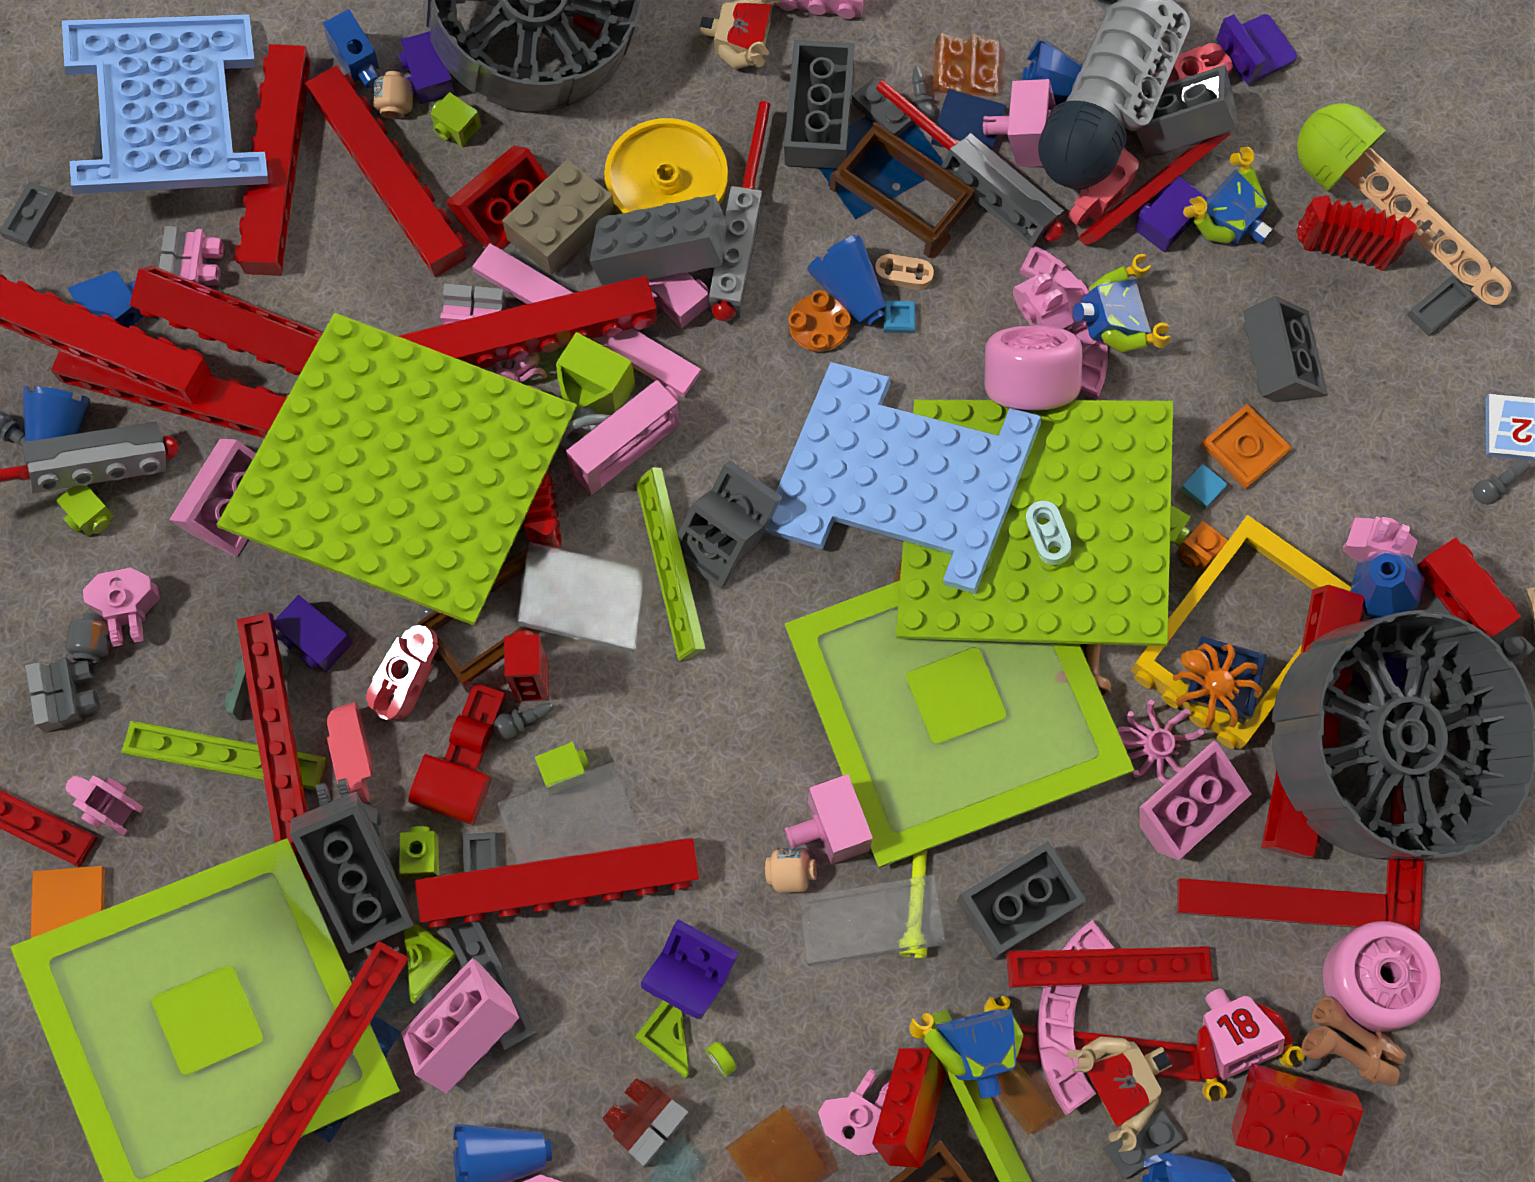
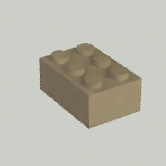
[502,159,615,276]

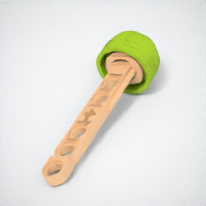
[1297,103,1512,305]

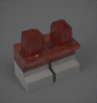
[602,1078,689,1167]

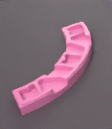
[1020,245,1108,399]
[1037,920,1114,1116]

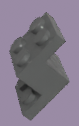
[678,461,782,589]

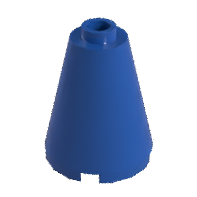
[807,234,887,325]
[22,386,90,442]
[453,1124,552,1182]

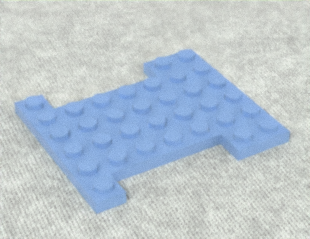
[62,15,268,194]
[765,362,1042,594]

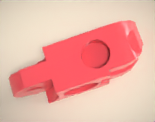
[1147,43,1233,91]
[1068,148,1139,226]
[366,625,439,721]
[327,702,374,803]

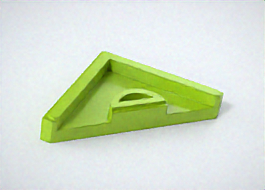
[403,922,456,1004]
[635,1001,689,1079]

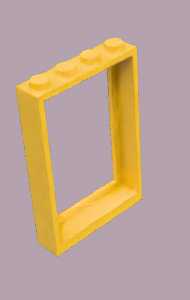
[1130,515,1351,750]

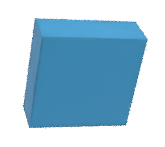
[883,301,915,333]
[1181,464,1228,509]

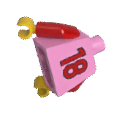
[1196,989,1305,1102]

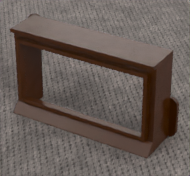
[830,122,975,259]
[418,547,579,693]

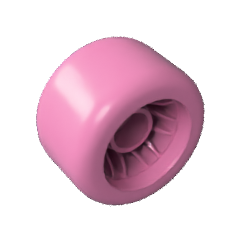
[984,325,1082,410]
[1322,921,1441,1032]

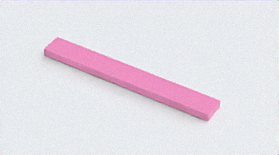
[472,243,701,398]

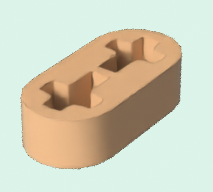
[875,254,934,290]

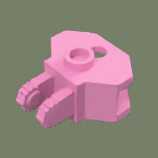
[1013,273,1074,331]
[1342,516,1418,561]
[83,568,160,647]
[65,775,144,837]
[818,1069,889,1156]

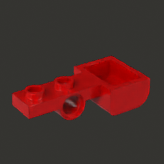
[408,682,507,826]

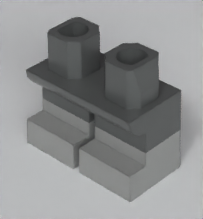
[25,657,101,733]

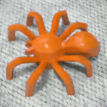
[1172,643,1263,728]

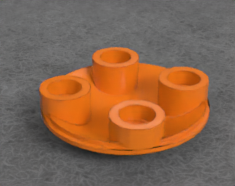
[788,290,851,352]

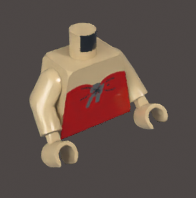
[700,0,782,69]
[1067,1037,1172,1153]

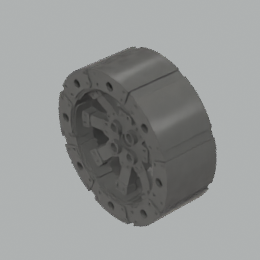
[423,0,643,111]
[1271,610,1535,859]

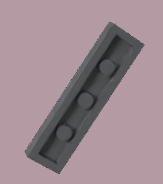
[442,916,537,1051]

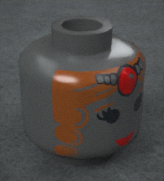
[65,613,112,664]

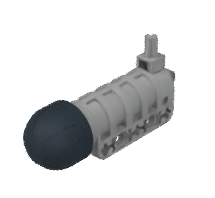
[1038,0,1190,189]

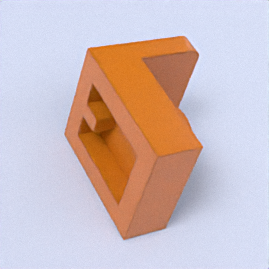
[1177,520,1228,571]

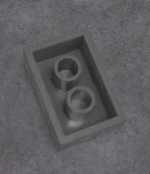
[957,841,1087,960]

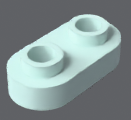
[1026,501,1071,565]

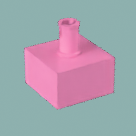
[983,79,1056,167]
[784,774,873,865]

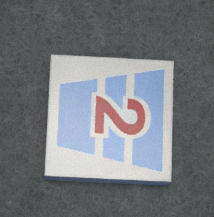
[1486,394,1535,461]

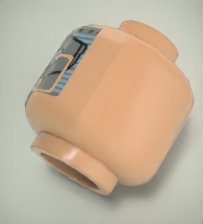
[373,71,413,119]
[765,848,817,893]

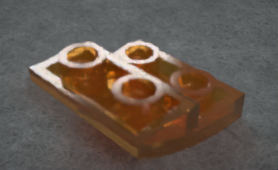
[933,33,1000,97]
[725,1105,828,1182]

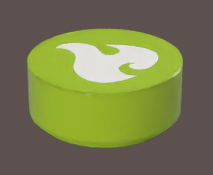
[705,1041,737,1078]

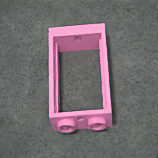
[566,380,680,496]

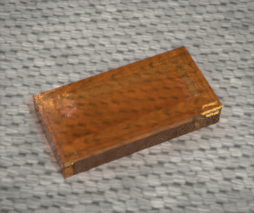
[997,1060,1057,1135]

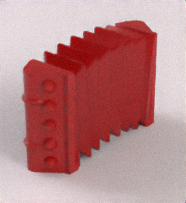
[1296,195,1417,271]
[524,465,562,556]

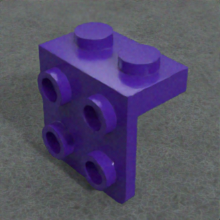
[1216,14,1297,85]
[640,919,739,1019]

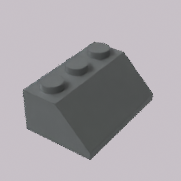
[1135,65,1237,158]
[1243,296,1328,402]

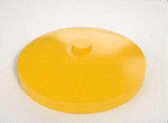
[604,118,728,214]

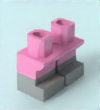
[159,226,225,286]
[440,284,507,325]

